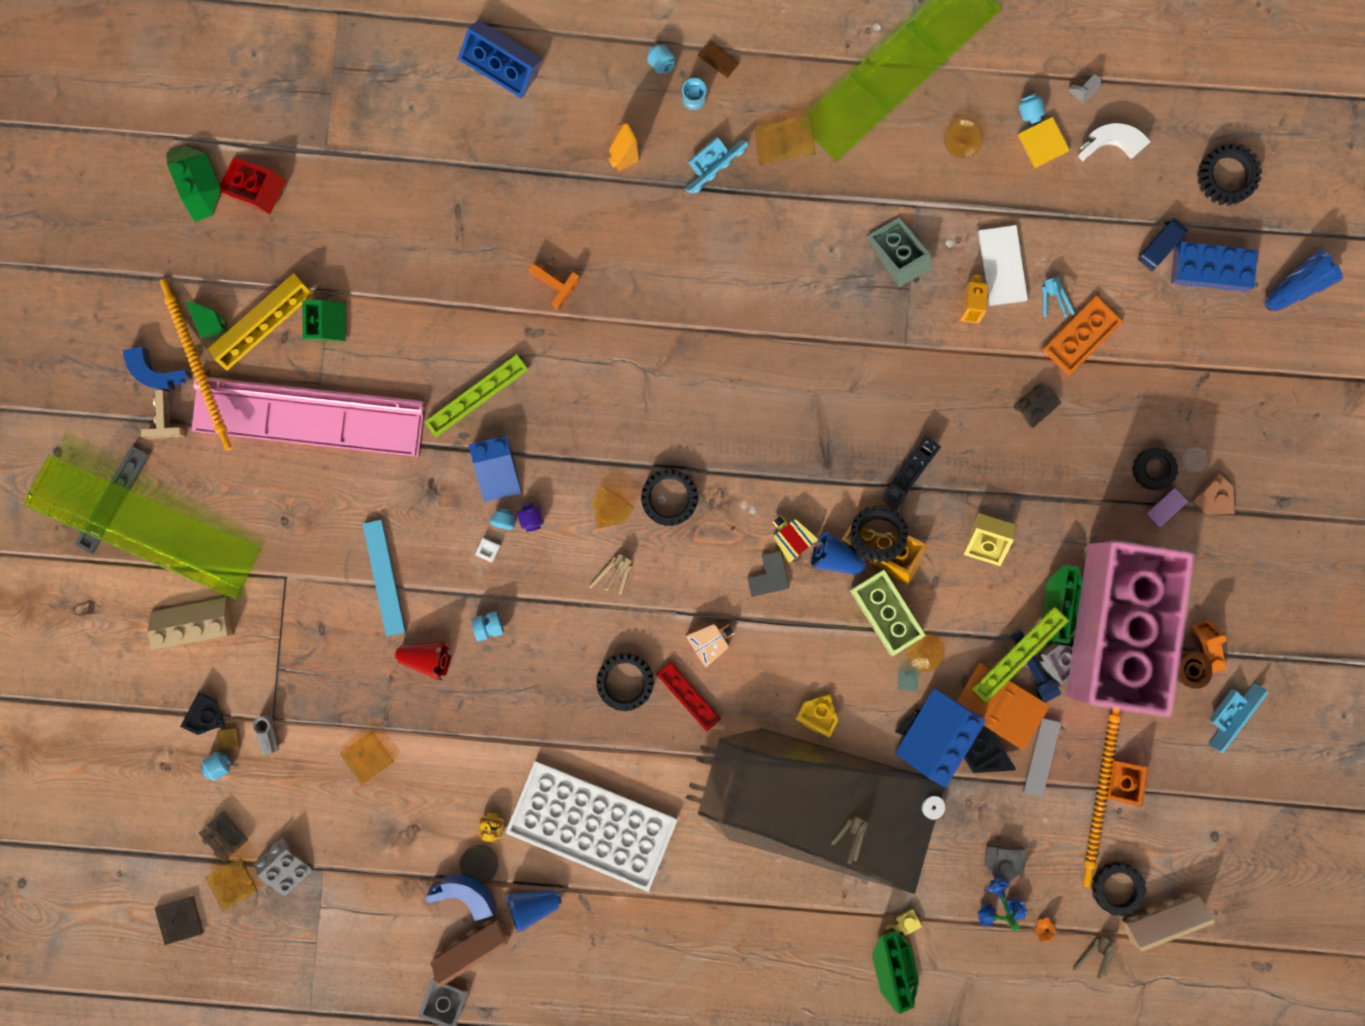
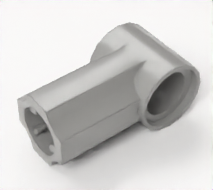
[253,715,279,755]

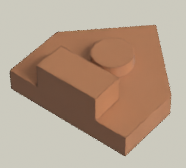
[1191,474,1235,515]

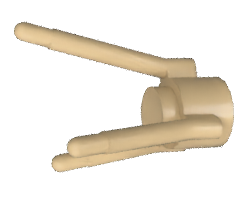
[589,554,632,594]

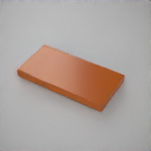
[1042,295,1124,376]

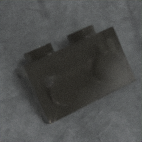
[1013,382,1061,428]

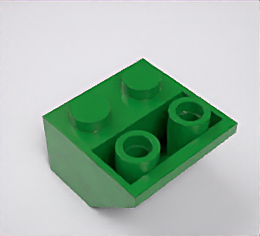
[302,300,346,342]

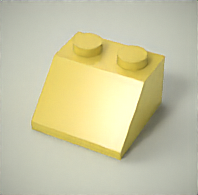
[964,513,1015,566]

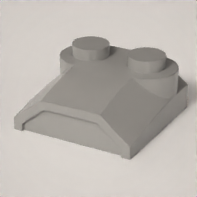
[418,979,469,1026]

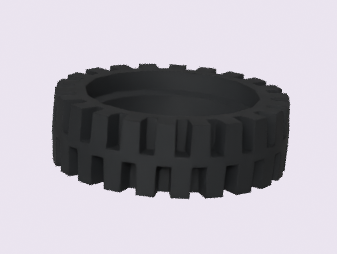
[641,469,698,526]
[850,505,908,563]
[596,654,654,711]

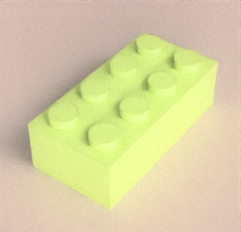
[849,570,926,656]

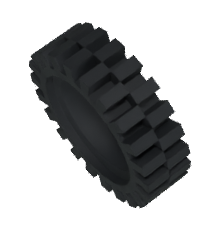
[1197,143,1262,206]

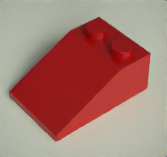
[220,157,286,214]

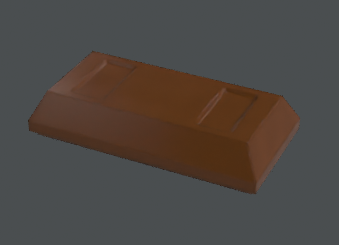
[698,40,739,79]

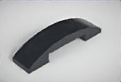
[881,435,941,509]

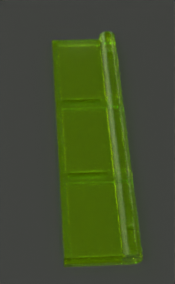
[799,0,1002,162]
[23,455,261,600]

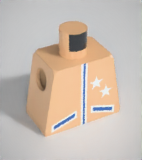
[686,624,734,668]

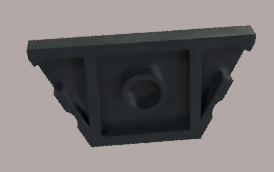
[964,725,1016,773]

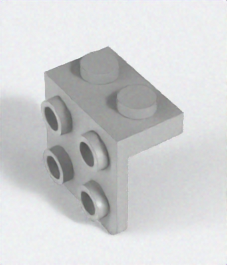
[254,837,311,895]

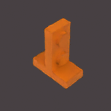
[528,263,580,311]
[1191,620,1227,674]

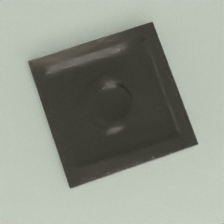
[155,896,204,945]

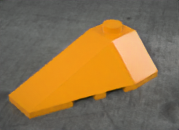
[608,123,639,172]
[841,525,928,585]

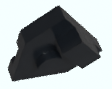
[180,691,225,735]

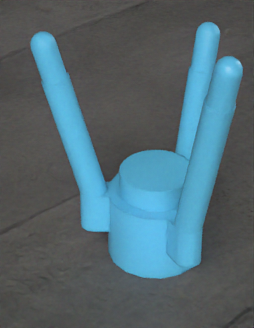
[1042,277,1075,317]

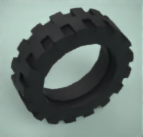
[1091,862,1147,916]

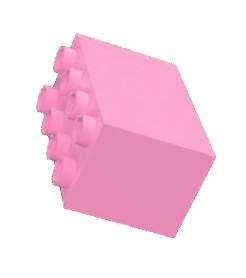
[1066,542,1194,716]

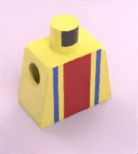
[772,515,818,563]

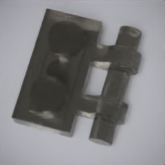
[198,811,249,862]

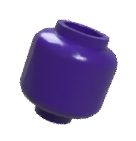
[517,503,544,532]

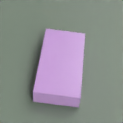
[1145,488,1188,528]

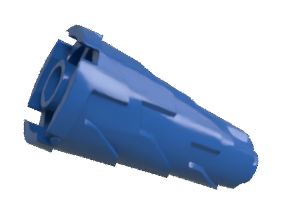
[1264,248,1343,312]

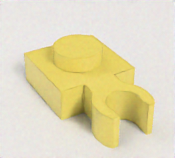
[885,908,922,936]

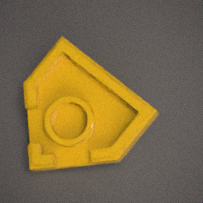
[795,694,839,738]

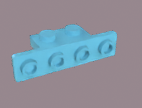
[684,137,749,194]
[1209,684,1269,753]

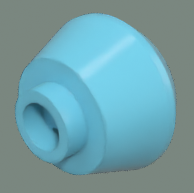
[489,508,515,530]

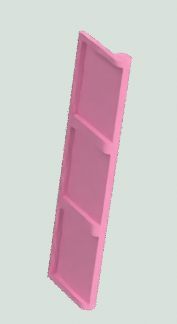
[191,377,425,457]

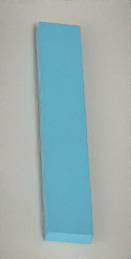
[363,520,406,636]

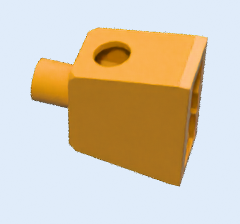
[960,275,988,323]

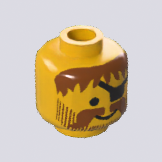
[478,812,504,842]

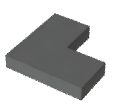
[747,551,789,597]

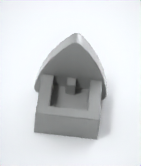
[1068,74,1101,105]

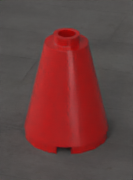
[395,642,451,680]

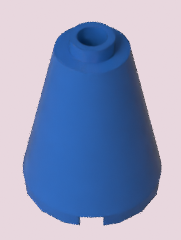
[810,532,866,575]
[506,889,562,933]

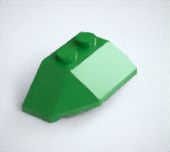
[166,146,221,223]
[1041,564,1083,644]
[872,931,919,1014]

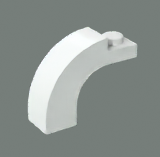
[1078,123,1150,161]

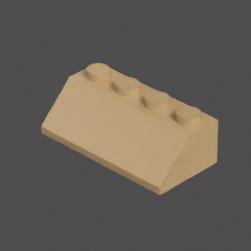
[147,597,234,651]
[1122,892,1215,952]

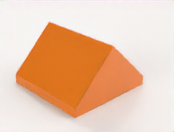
[1106,760,1148,807]

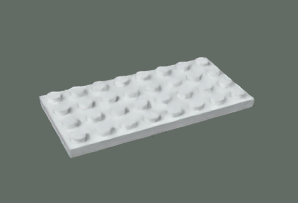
[506,760,678,892]

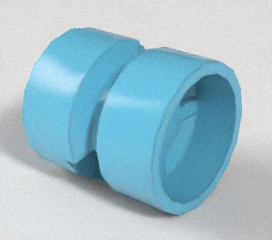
[682,78,707,110]
[471,611,504,642]

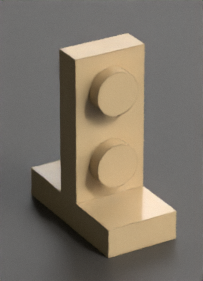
[141,390,186,439]

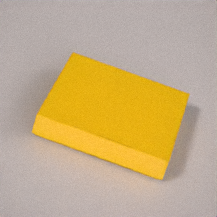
[1017,117,1070,169]

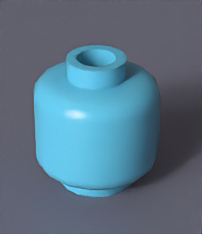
[647,44,675,74]
[1018,94,1046,124]
[200,752,232,781]

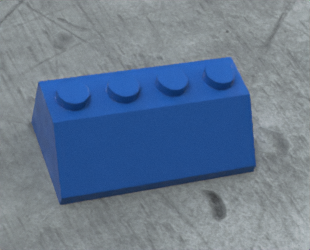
[458,20,543,99]

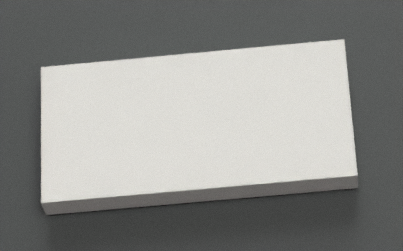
[978,225,1028,306]

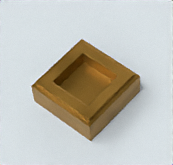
[217,728,240,750]

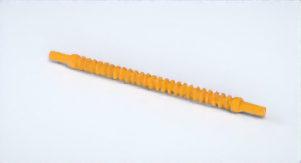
[160,279,232,451]
[1083,707,1121,888]

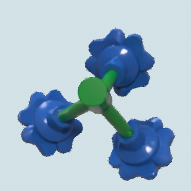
[978,877,1028,931]

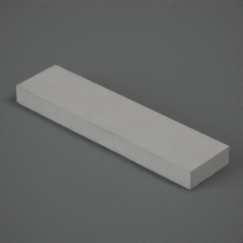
[1023,718,1061,798]

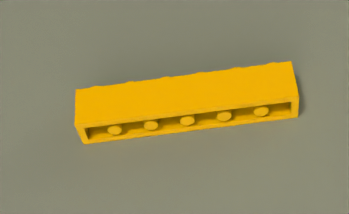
[208,273,313,371]

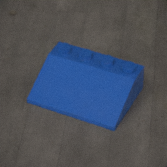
[895,688,986,788]

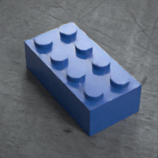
[1171,241,1258,292]

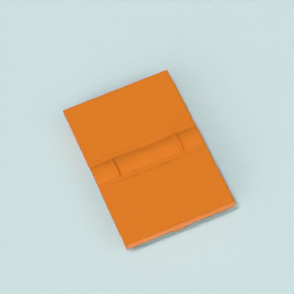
[957,663,1050,751]

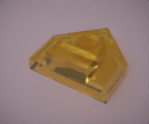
[592,486,634,528]

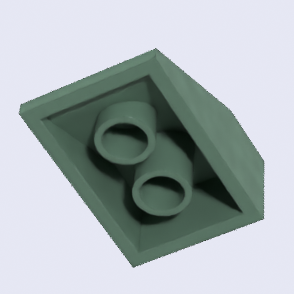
[867,217,932,287]

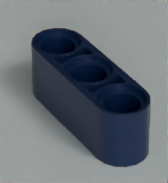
[1137,218,1188,272]

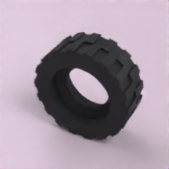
[1132,447,1179,490]

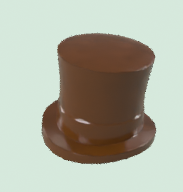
[1176,652,1213,689]

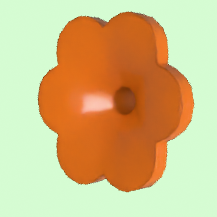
[1034,918,1056,942]

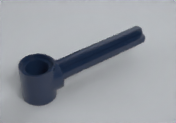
[1011,630,1062,703]

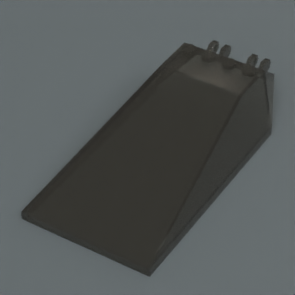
[686,728,945,894]

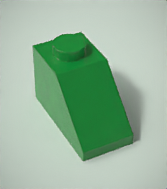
[186,301,227,340]

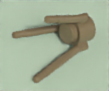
[831,816,868,864]
[1073,936,1116,979]

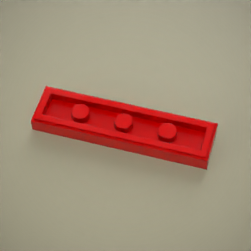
[656,661,721,732]

